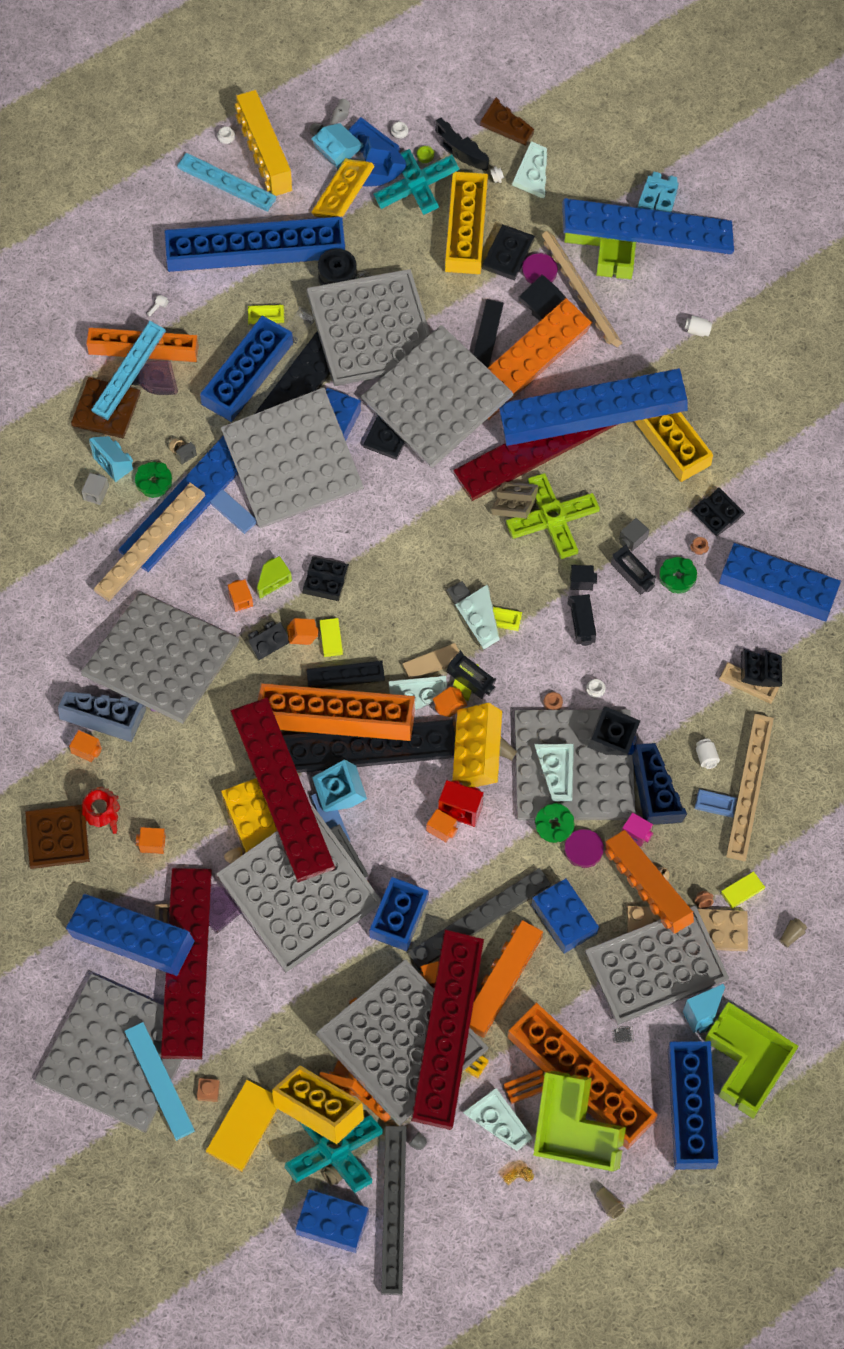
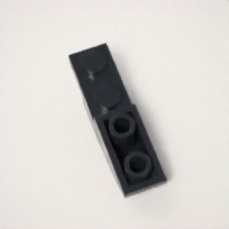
[435,117,490,171]

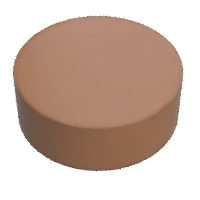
[543,692,563,710]

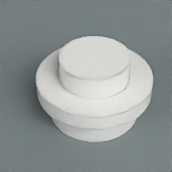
[391,122,408,139]
[217,127,235,144]
[490,166,504,183]
[586,679,606,698]

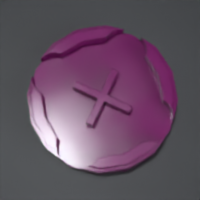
[522,253,558,284]
[564,829,604,868]

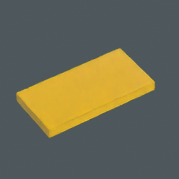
[311,159,375,218]
[206,1080,278,1172]

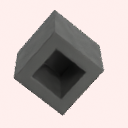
[619,518,649,551]

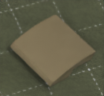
[491,482,538,518]

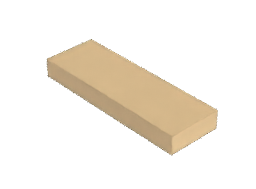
[403,643,459,679]
[719,662,779,704]

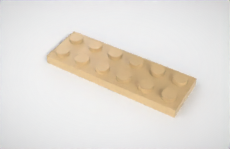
[627,906,748,951]

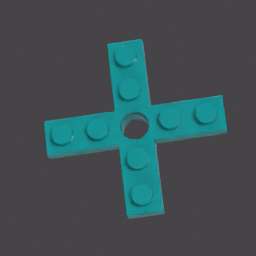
[374,149,460,215]
[285,1115,383,1193]

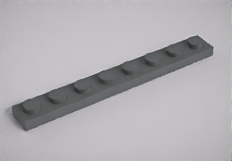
[408,868,551,970]
[381,1126,406,1295]

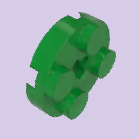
[135,462,172,498]
[659,557,697,594]
[535,803,575,843]

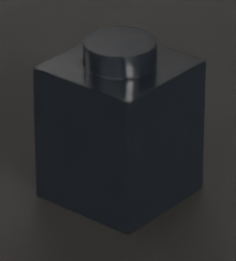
[570,565,597,591]

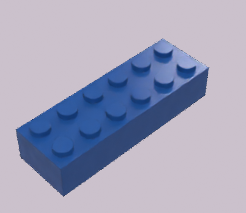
[200,315,293,422]
[719,543,841,622]
[66,894,195,976]
[667,1041,719,1170]

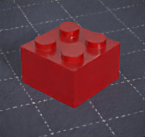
[438,780,484,827]

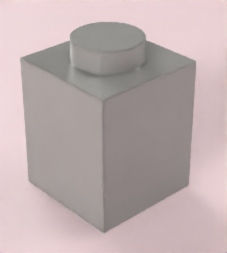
[82,473,109,505]

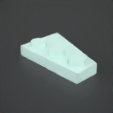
[512,141,547,199]
[455,585,500,649]
[388,676,447,710]
[534,744,574,801]
[463,1088,533,1151]

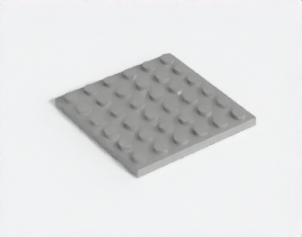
[306,269,430,386]
[361,325,513,468]
[221,388,364,529]
[81,592,239,724]
[515,710,635,821]
[216,806,381,973]
[316,959,489,1126]
[35,974,183,1133]

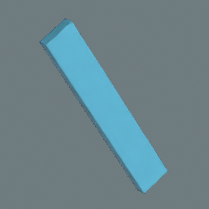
[177,153,276,212]
[91,321,166,420]
[125,1022,195,1141]

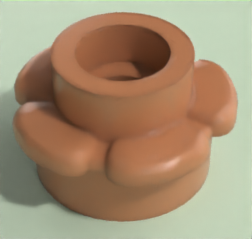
[690,537,709,555]
[695,891,714,909]

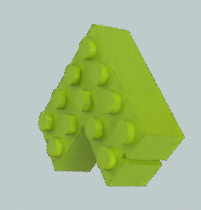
[564,233,636,280]
[705,1002,799,1119]
[533,1071,626,1172]

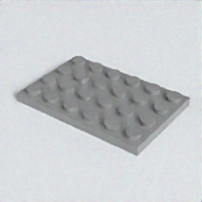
[585,906,729,1025]

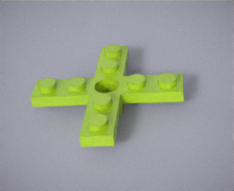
[506,473,600,559]

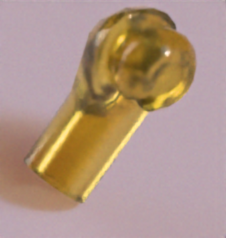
[502,1166,534,1186]

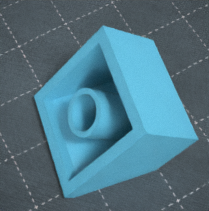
[312,123,363,169]
[89,436,133,482]
[312,760,367,812]
[683,984,725,1033]

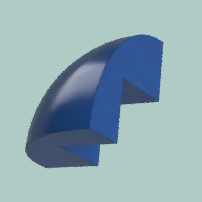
[363,136,407,187]

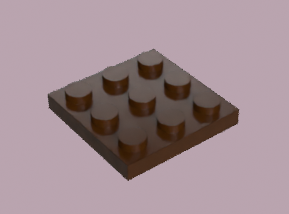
[71,377,141,439]
[25,805,90,869]

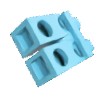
[638,172,679,213]

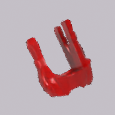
[81,786,120,834]

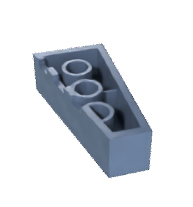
[58,692,146,742]

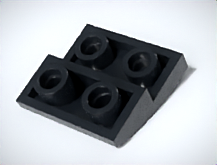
[518,274,566,321]
[691,487,745,537]
[302,556,349,601]
[741,649,782,687]

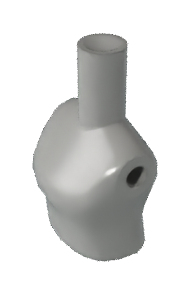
[328,99,350,126]

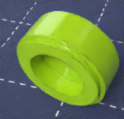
[417,146,434,163]

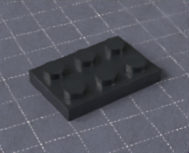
[482,224,535,281]

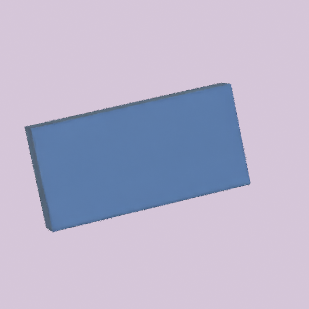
[694,789,737,818]

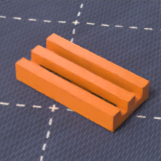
[503,1069,544,1104]

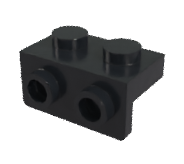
[244,620,289,661]

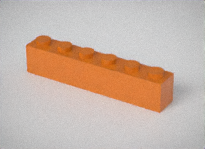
[87,328,199,362]
[605,830,694,934]
[470,920,543,1038]

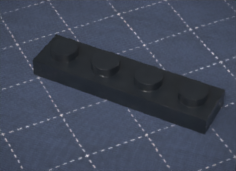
[306,660,385,688]

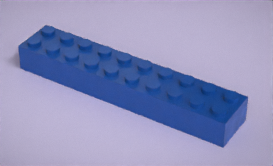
[165,217,345,272]
[499,368,688,446]

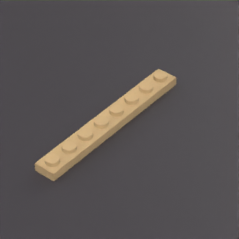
[542,231,623,347]
[94,483,205,602]
[726,714,774,861]

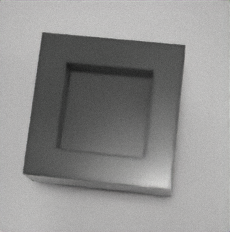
[176,442,197,465]
[446,581,471,606]

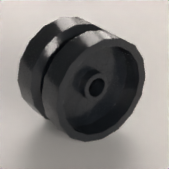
[318,249,357,286]

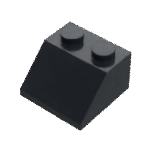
[587,706,641,756]

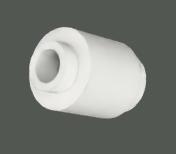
[685,316,712,337]
[696,739,720,769]

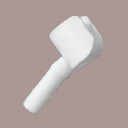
[147,295,169,317]

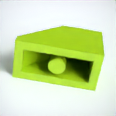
[257,556,292,599]

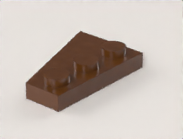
[480,97,534,146]

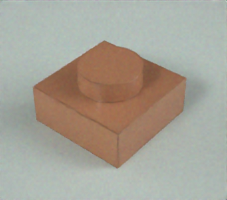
[197,1078,220,1102]

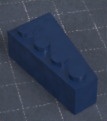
[632,743,687,825]

